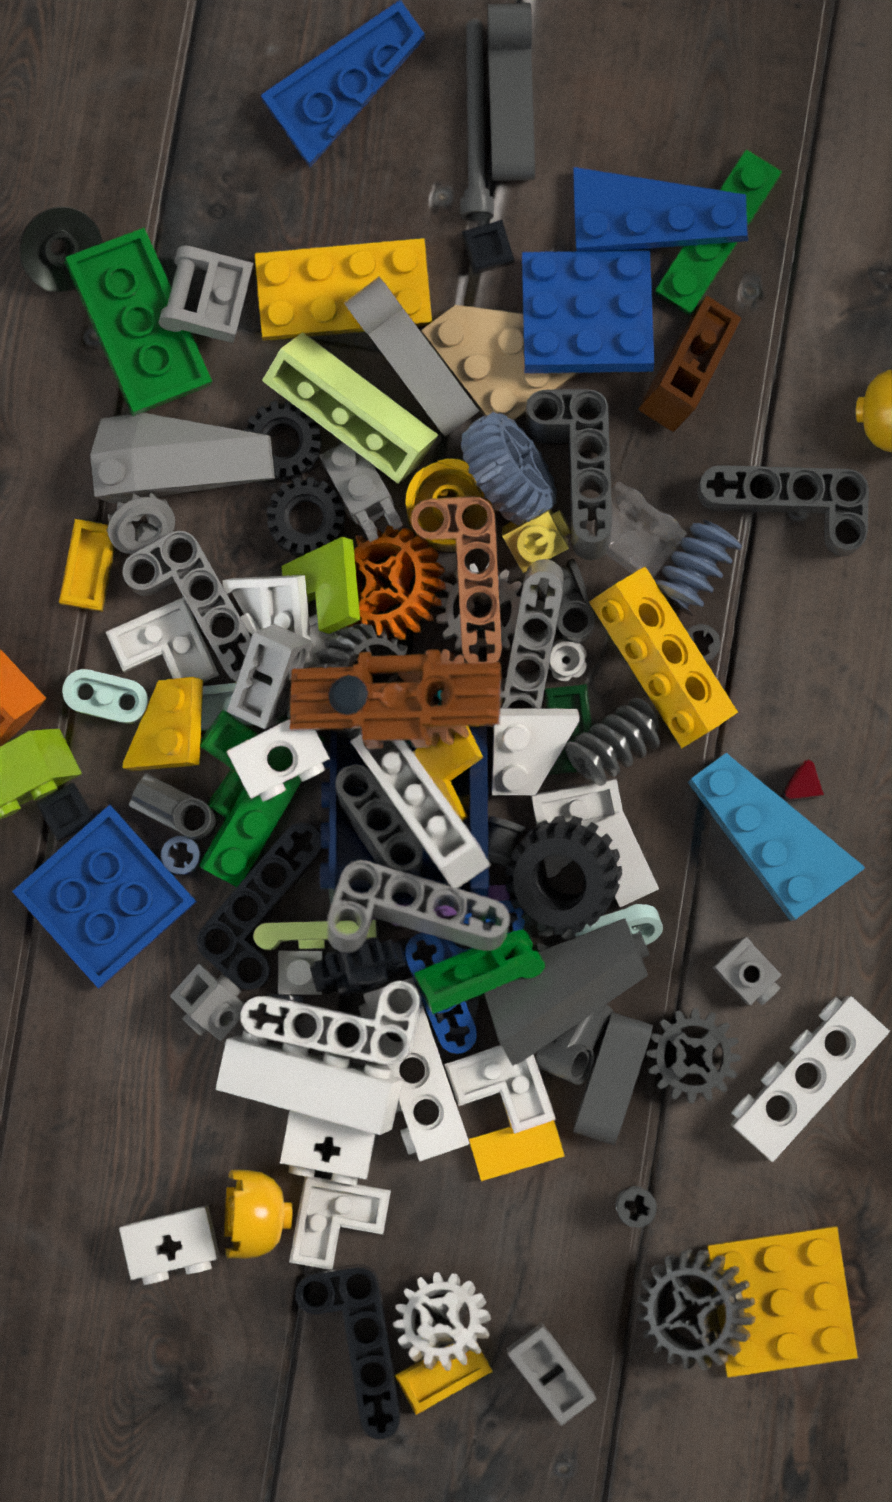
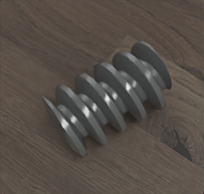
[564,697,660,786]

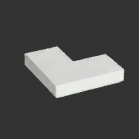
[106,597,220,684]
[444,1045,556,1134]
[289,1176,391,1270]

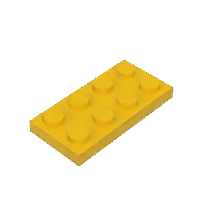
[255,238,432,341]

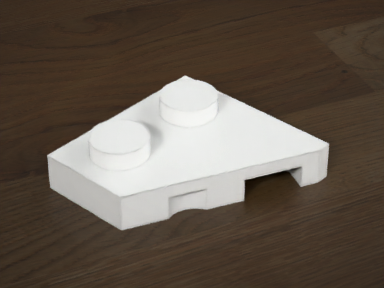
[222,575,313,664]
[491,709,579,795]
[531,778,623,878]

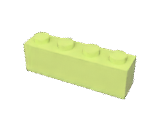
[262,332,438,484]

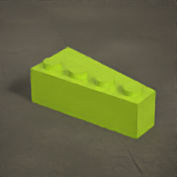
[0,728,82,820]

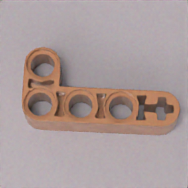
[411,496,502,663]

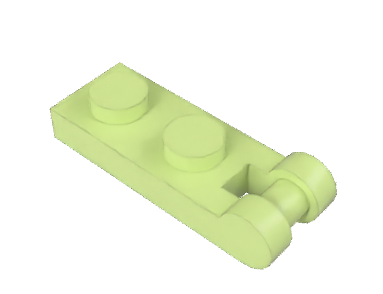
[253,920,377,951]

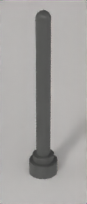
[460,19,494,221]

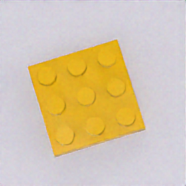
[706,1226,858,1377]

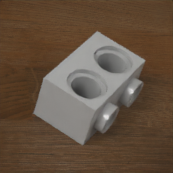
[227,624,313,729]
[507,1322,597,1426]

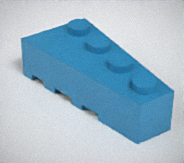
[688,753,866,921]

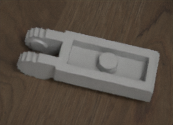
[319,443,403,542]

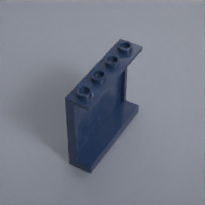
[320,726,489,905]

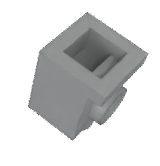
[711,937,782,1005]

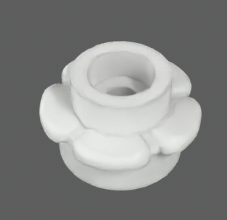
[548,639,587,681]

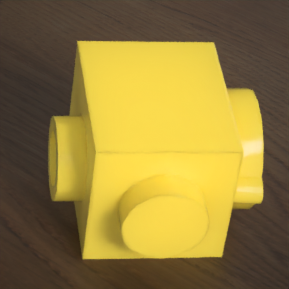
[502,509,571,573]

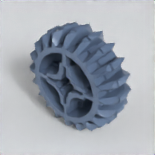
[461,412,557,525]

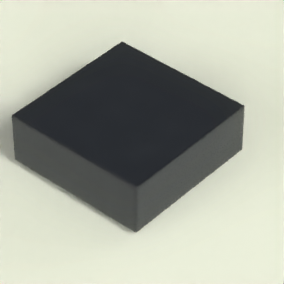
[462,220,514,275]
[36,782,95,841]

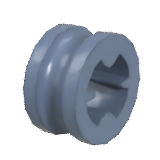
[161,836,201,875]

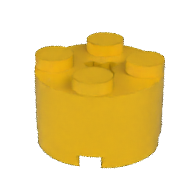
[406,459,492,552]

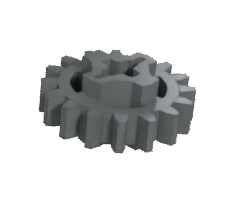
[645,1008,741,1103]

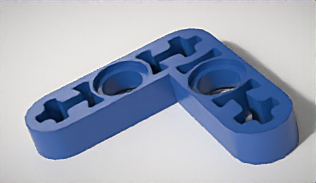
[405,900,525,1054]

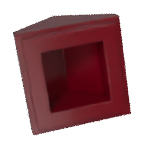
[780,759,824,802]

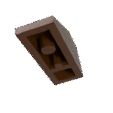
[638,295,741,433]

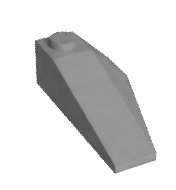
[90,413,275,504]

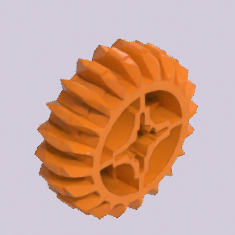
[348,525,447,640]

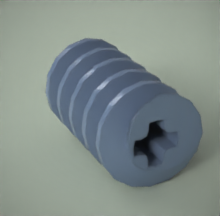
[655,519,742,616]

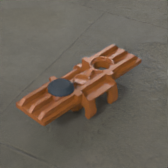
[290,650,501,749]

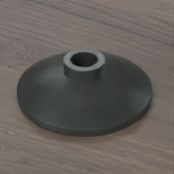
[19,206,103,292]

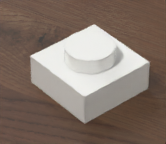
[278,951,323,995]

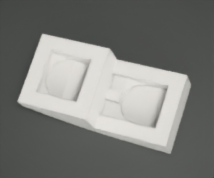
[595,811,659,907]

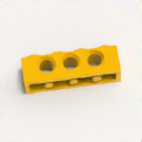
[589,566,738,748]

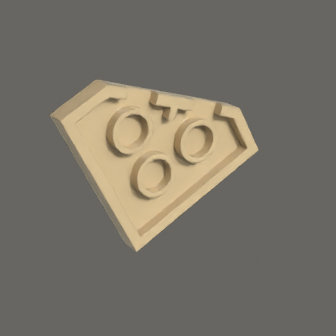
[421,305,580,422]

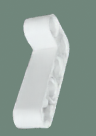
[241,981,422,1065]

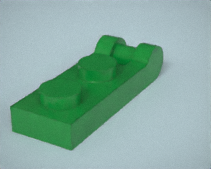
[414,930,545,1014]

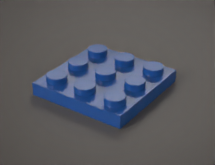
[522,250,654,373]
[12,805,197,989]

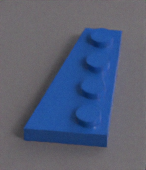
[261,0,425,167]
[573,167,748,251]

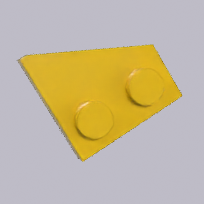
[123,677,203,771]

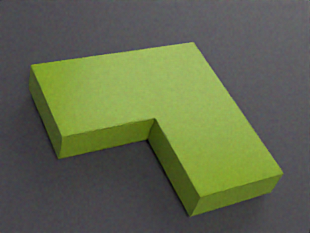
[282,537,360,634]

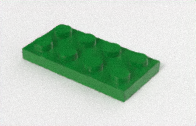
[65,227,212,417]

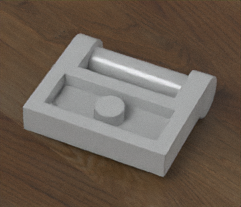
[159,246,253,343]

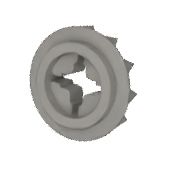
[106,493,175,554]

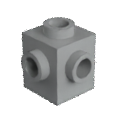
[170,964,245,1041]

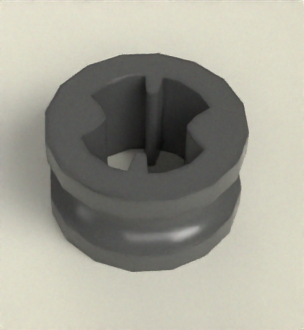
[687,624,721,663]

